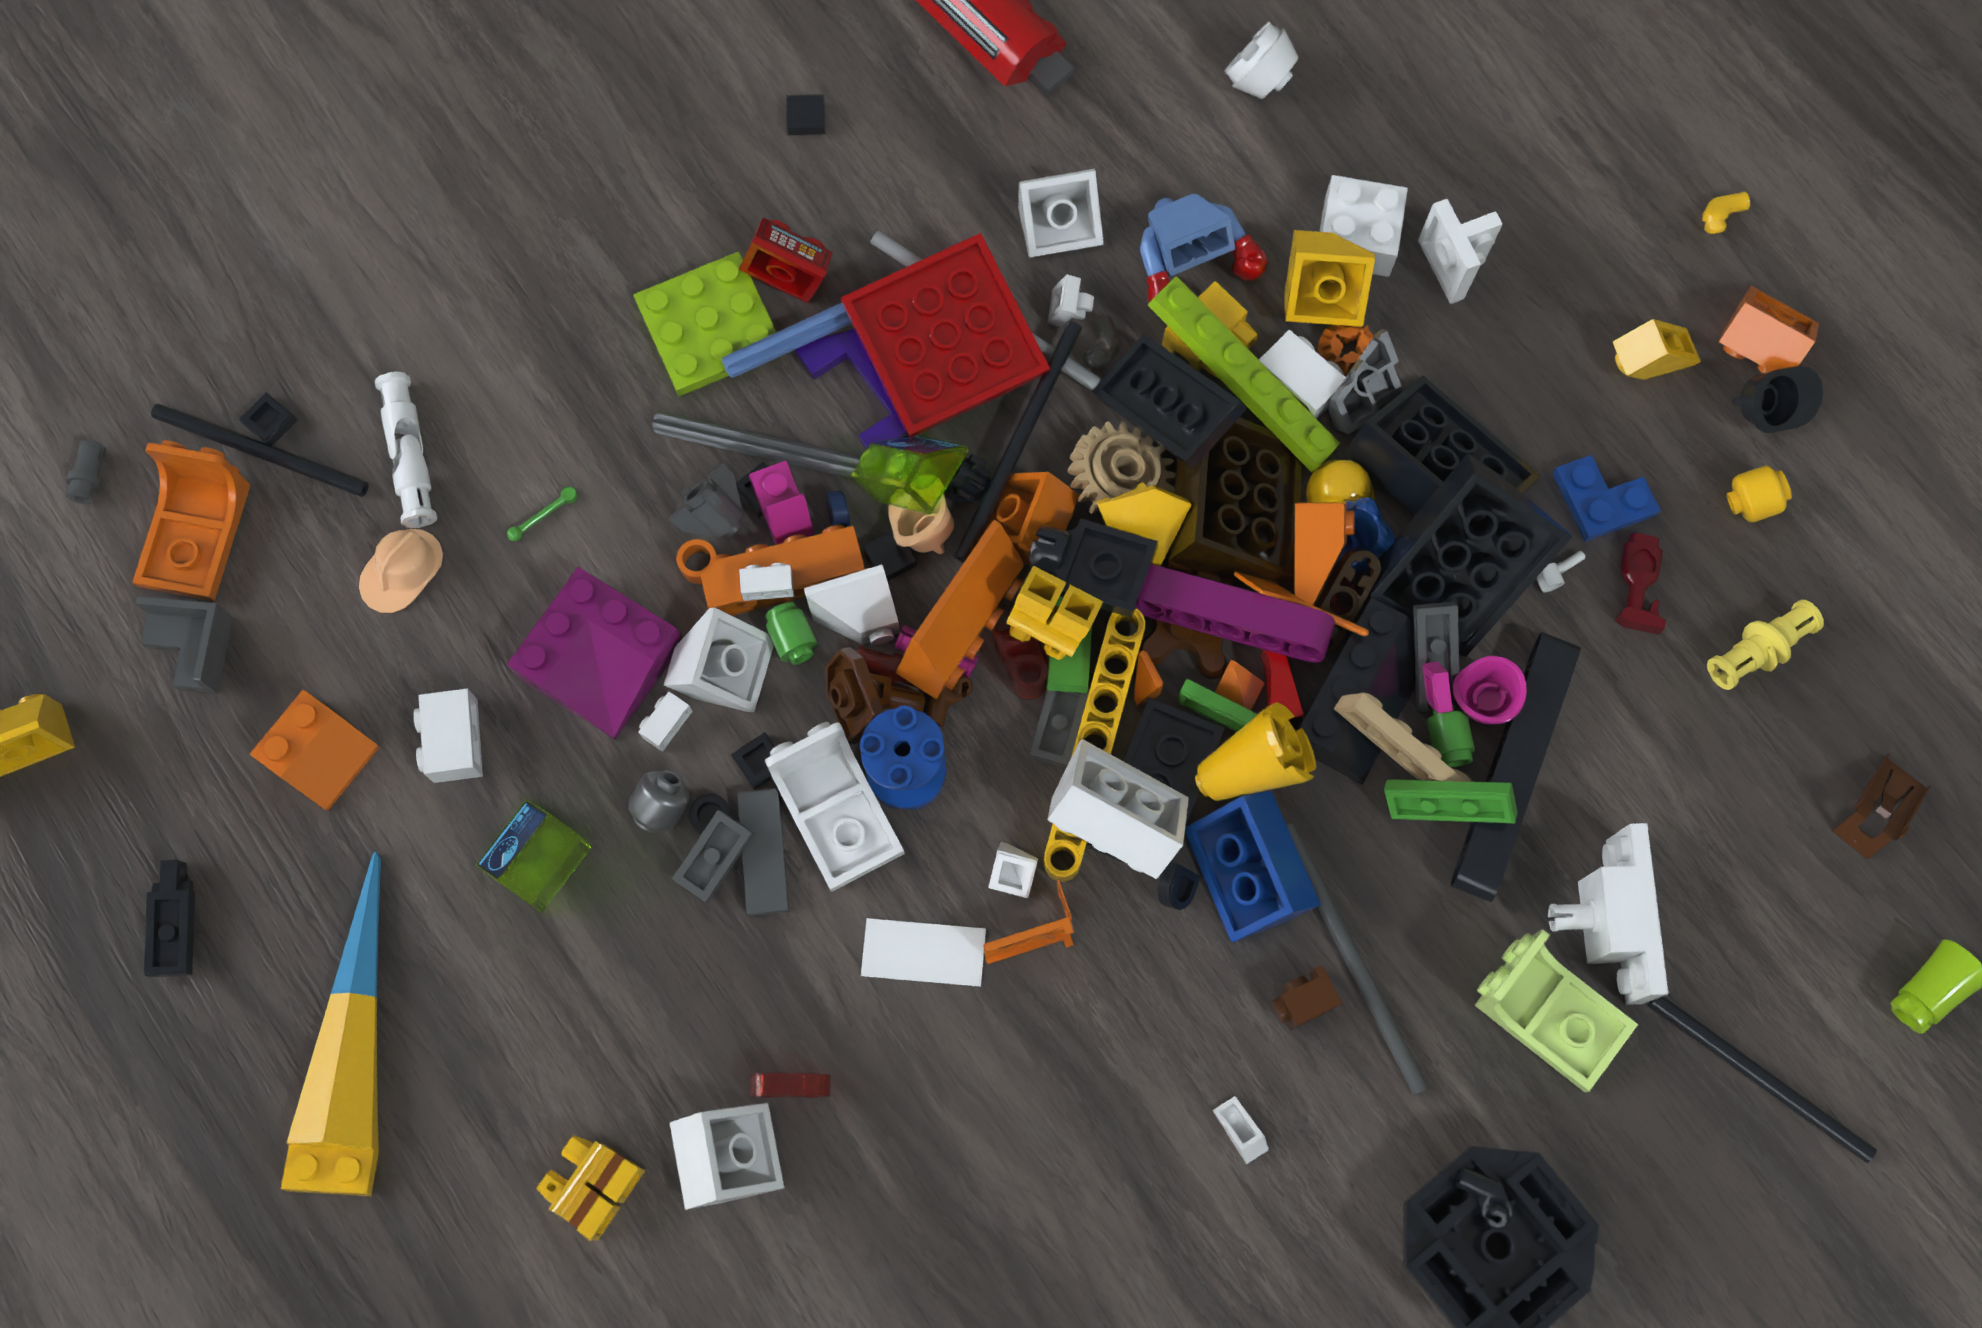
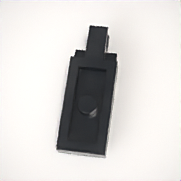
[144,859,195,978]

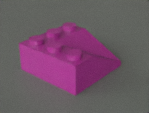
[506,567,682,740]

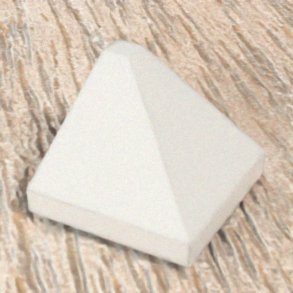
[988,842,1038,898]

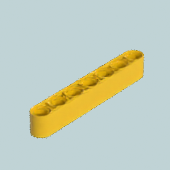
[1044,608,1145,882]

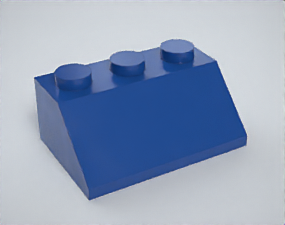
[1185,791,1321,943]

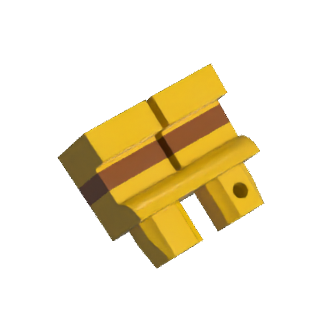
[537,1135,646,1241]

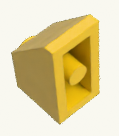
[1613,319,1701,380]

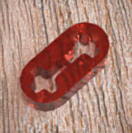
[749,1073,831,1098]

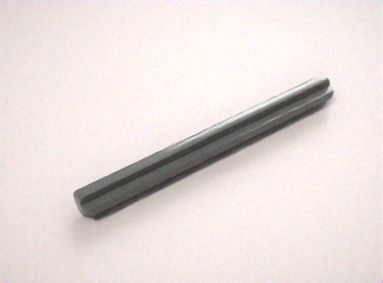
[652,411,879,483]

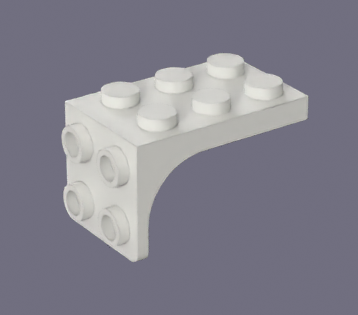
[765,722,905,892]

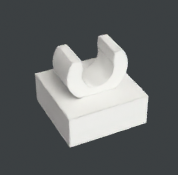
[1048,274,1094,327]

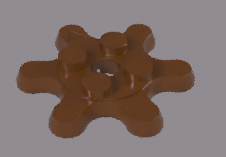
[1139,549,1241,679]

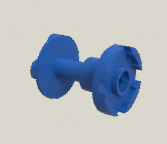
[860,705,947,810]

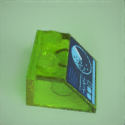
[851,435,970,515]
[475,799,592,913]

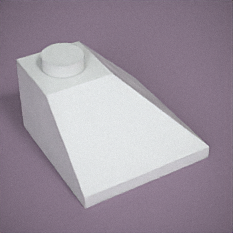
[804,565,900,645]
[664,607,774,712]

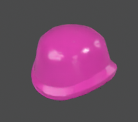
[1453,656,1527,725]

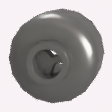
[628,770,689,832]

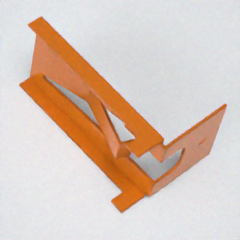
[983,879,1074,965]

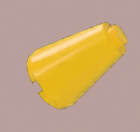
[1195,702,1316,801]

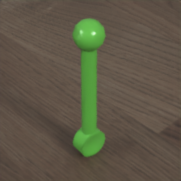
[507,487,578,542]

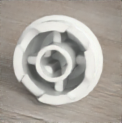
[1225,22,1299,99]

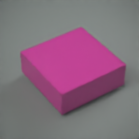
[1422,661,1453,713]

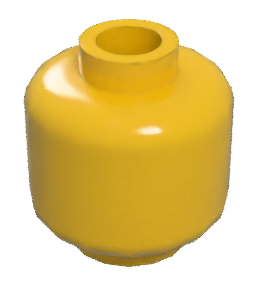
[1726,465,1792,523]

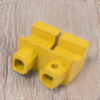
[1162,281,1258,378]
[1006,565,1103,660]

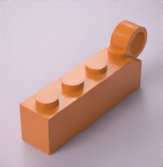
[676,525,865,616]

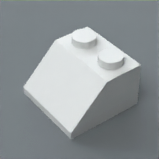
[670,1103,784,1210]

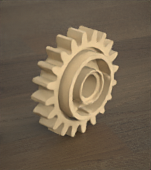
[1068,421,1176,514]

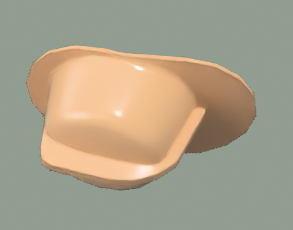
[888,473,954,555]
[359,529,443,613]

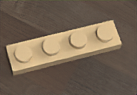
[1334,693,1471,782]

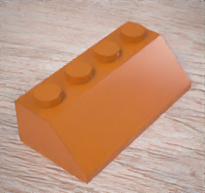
[896,520,1025,699]

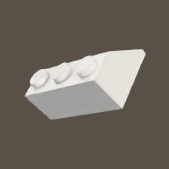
[1047,739,1189,879]

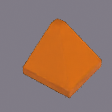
[1134,650,1164,707]
[1215,660,1265,710]

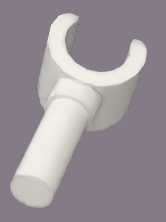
[1536,551,1585,593]

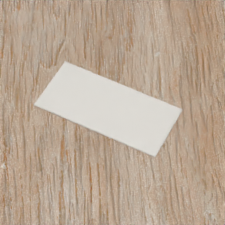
[861,918,986,987]

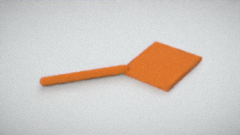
[1234,571,1369,637]

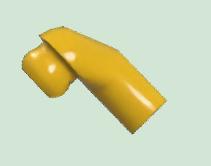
[1702,192,1750,234]

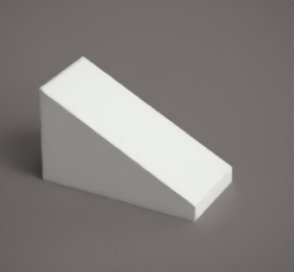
[1213,1096,1268,1164]

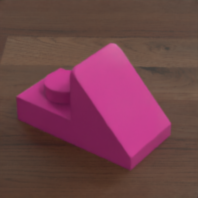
[748,460,814,545]

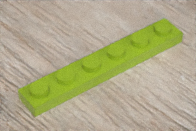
[1148,276,1340,472]

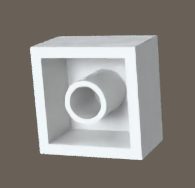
[1320,175,1408,277]

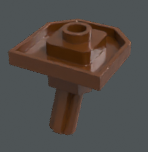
[826,647,925,745]

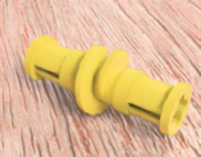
[1707,600,1824,690]

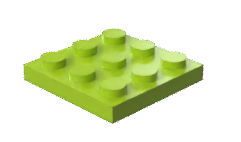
[633,251,777,397]

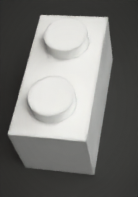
[739,563,794,601]
[639,692,693,752]

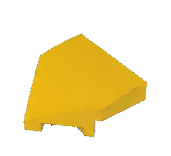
[1096,482,1192,566]

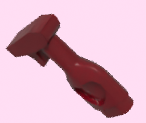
[1615,533,1666,635]

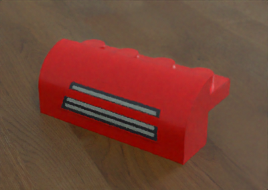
[916,0,1067,86]

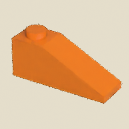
[1295,502,1355,606]

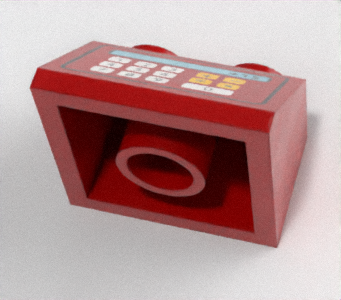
[738,217,833,303]

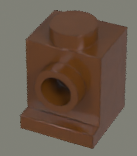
[1271,965,1343,1030]

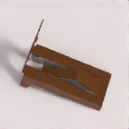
[1832,753,1932,859]

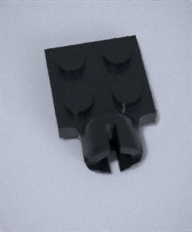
[1029,519,1158,618]

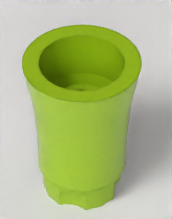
[1890,939,1982,1034]

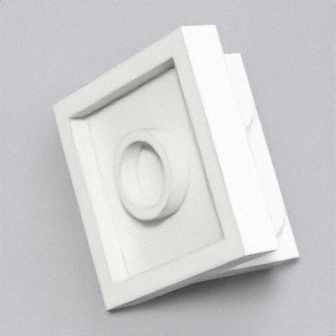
[1418,199,1503,304]

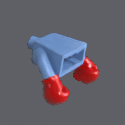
[1140,194,1269,314]

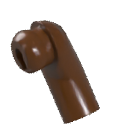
[926,675,973,727]

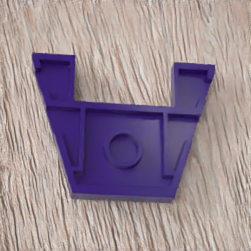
[794,329,907,467]

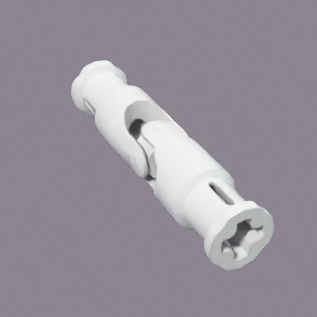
[375,372,437,528]

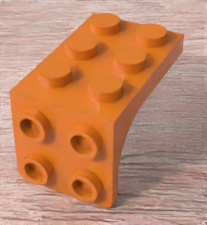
[132,440,251,602]

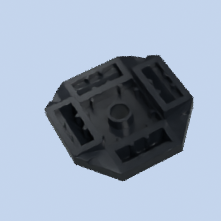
[1403,1146,1599,1328]

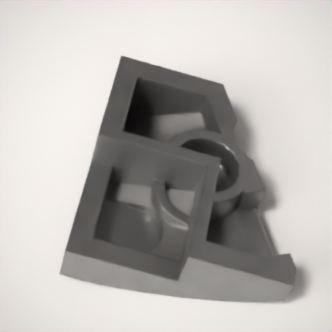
[1328,329,1403,434]

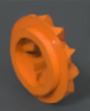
[1318,325,1374,377]

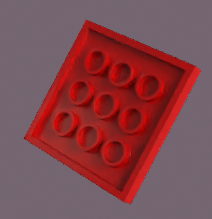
[841,233,1050,439]

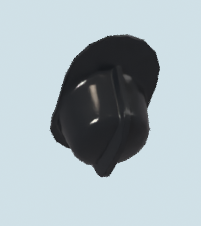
[1733,366,1823,433]

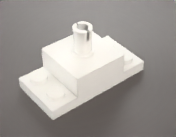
[1548,823,1668,1005]

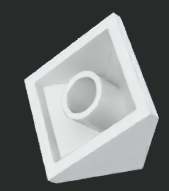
[1018,169,1104,257]

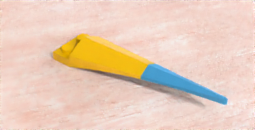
[281,851,381,1196]

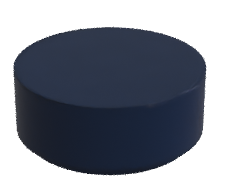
[826,490,850,528]

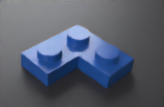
[1552,455,1661,542]

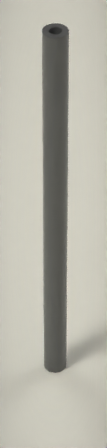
[1287,823,1428,1096]

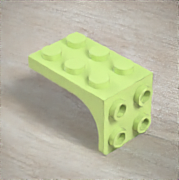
[1475,929,1638,1092]

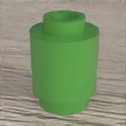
[765,602,818,665]
[1426,705,1475,768]

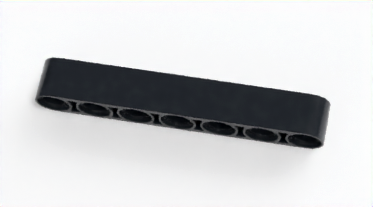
[1451,632,1581,902]

